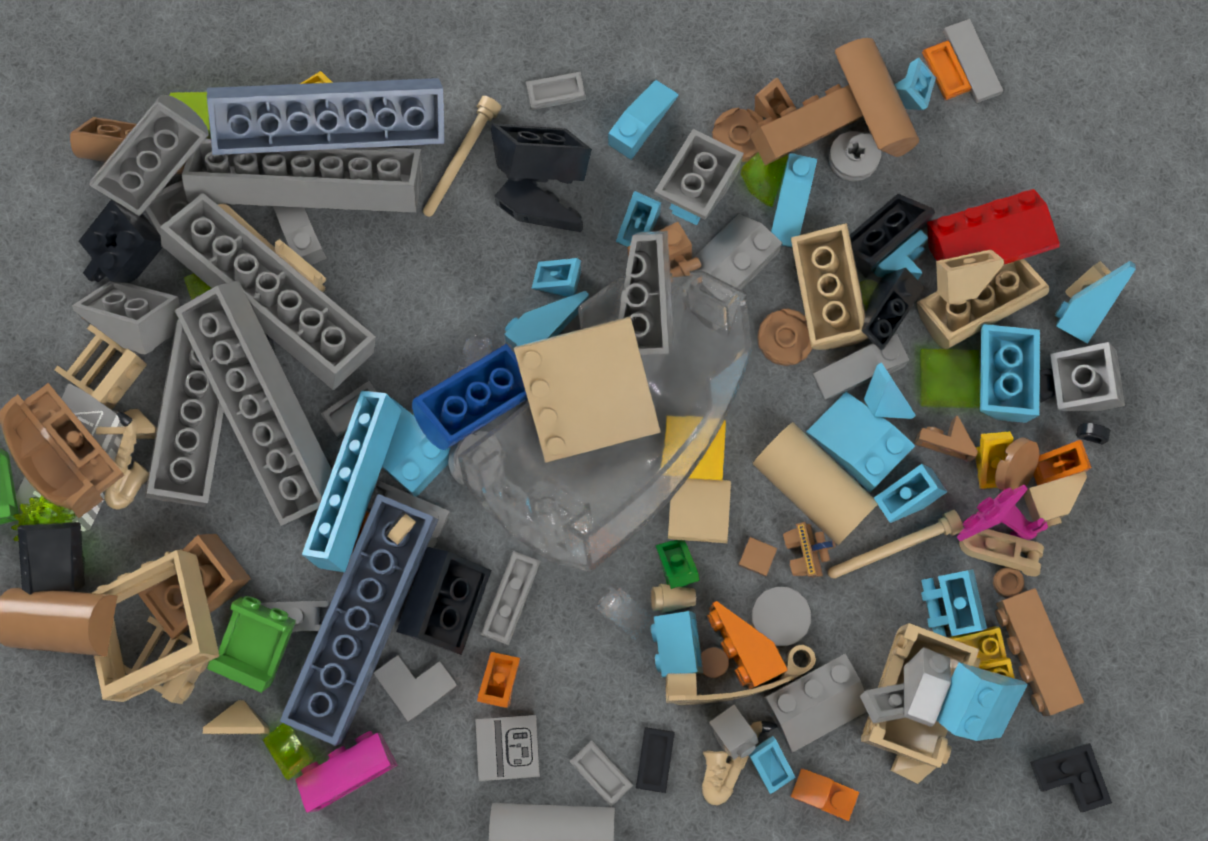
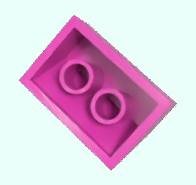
[295,731,398,813]

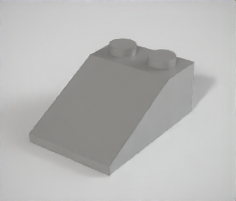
[654,129,744,220]
[72,281,180,355]

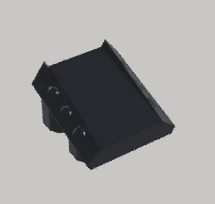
[17,522,85,595]

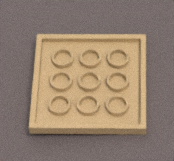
[514,317,660,463]

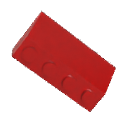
[927,189,1060,265]

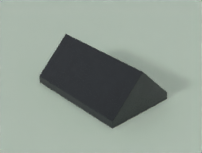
[850,194,935,278]

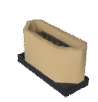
[385,512,416,545]

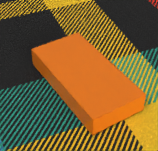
[922,40,972,100]

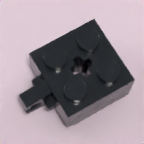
[78,199,163,283]

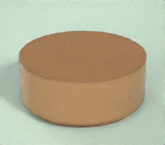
[993,567,1024,597]
[701,647,729,678]

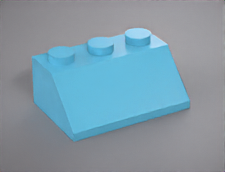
[980,324,1040,423]

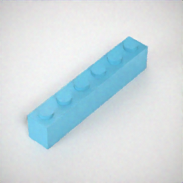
[302,391,402,572]

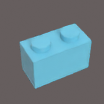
[651,611,703,678]

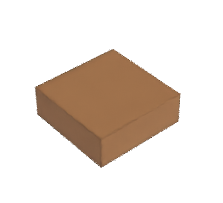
[738,537,777,577]

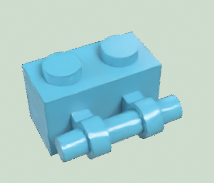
[921,569,987,637]

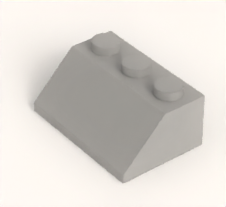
[686,214,782,310]
[763,653,867,753]

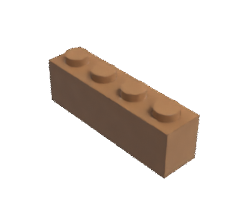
[750,84,863,166]
[995,588,1084,717]

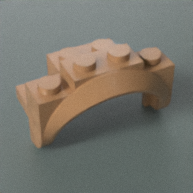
[0,383,125,518]

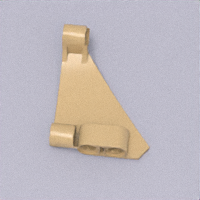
[666,645,816,705]

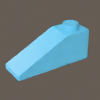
[608,80,679,160]
[771,153,817,248]
[1055,261,1136,344]
[504,291,589,348]

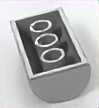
[89,95,208,216]
[489,803,615,841]

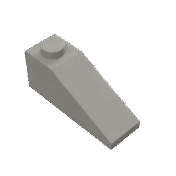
[273,206,327,265]
[813,334,909,400]

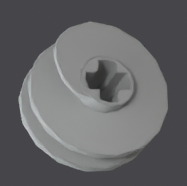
[828,131,881,182]

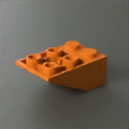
[707,601,788,689]

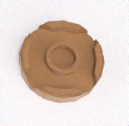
[712,108,763,162]
[757,309,813,366]
[995,437,1039,491]

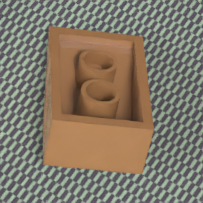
[137,534,251,640]

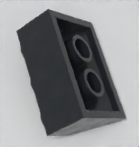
[491,124,592,184]
[396,547,492,655]

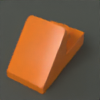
[477,652,520,708]
[790,768,859,821]

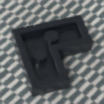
[1030,743,1112,812]

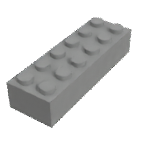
[145,320,224,507]

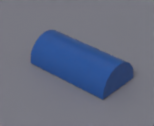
[412,344,528,450]

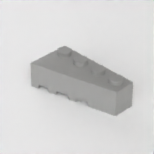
[617,231,674,355]

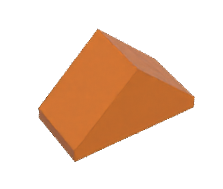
[1033,440,1092,486]

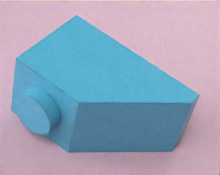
[874,464,947,523]

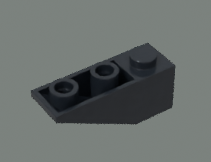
[494,178,583,232]
[861,267,924,350]

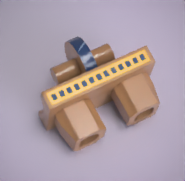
[783,522,836,578]

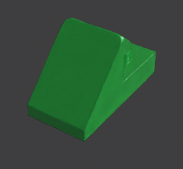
[655,540,700,589]

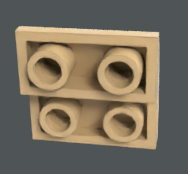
[668,477,731,543]

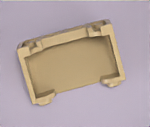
[861,623,980,768]

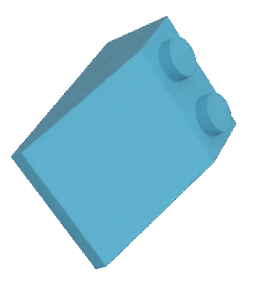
[806,392,915,493]
[382,398,451,497]
[936,662,1028,741]

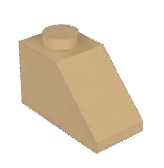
[936,250,1004,305]
[1023,471,1087,528]

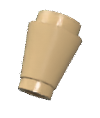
[651,584,696,613]

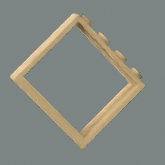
[92,549,219,702]

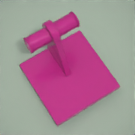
[957,485,1048,541]

